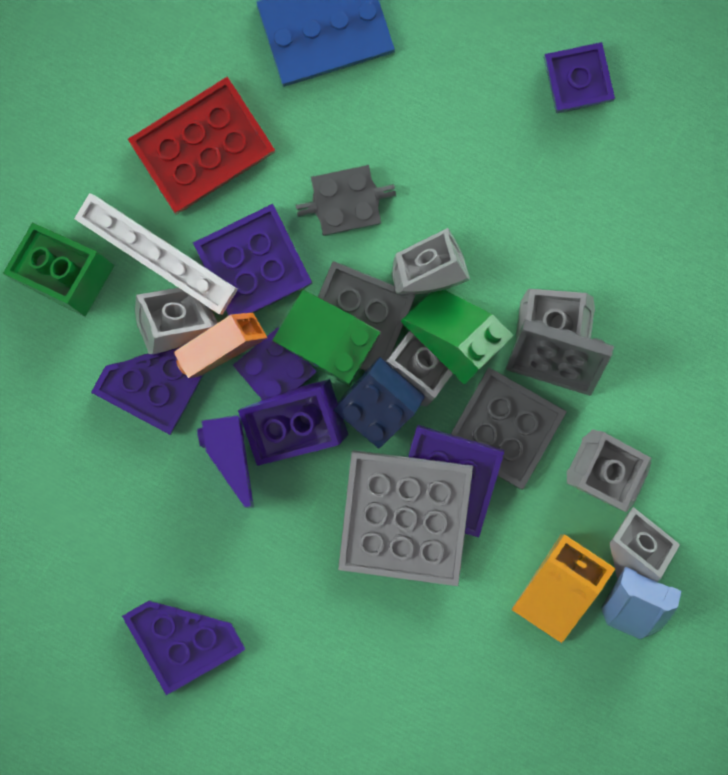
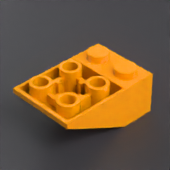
[511,534,616,643]

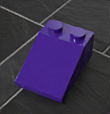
[238,379,349,466]
[197,415,254,509]

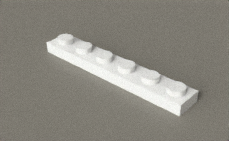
[74,193,238,315]

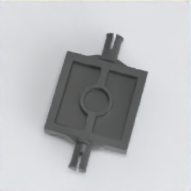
[296,165,396,236]

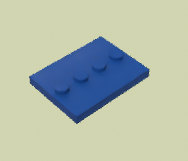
[256,0,395,87]

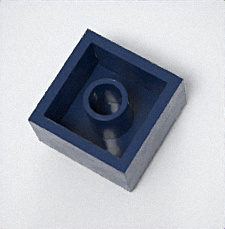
[334,357,425,449]

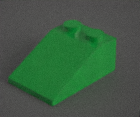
[3,222,115,317]
[272,290,381,387]
[400,290,514,385]

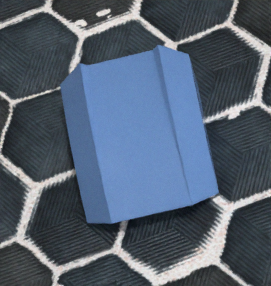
[601,567,681,639]

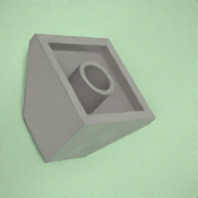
[610,507,680,582]

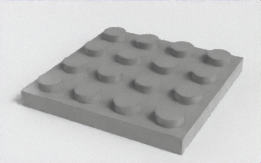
[338,450,473,586]

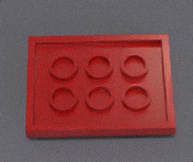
[128,76,275,215]

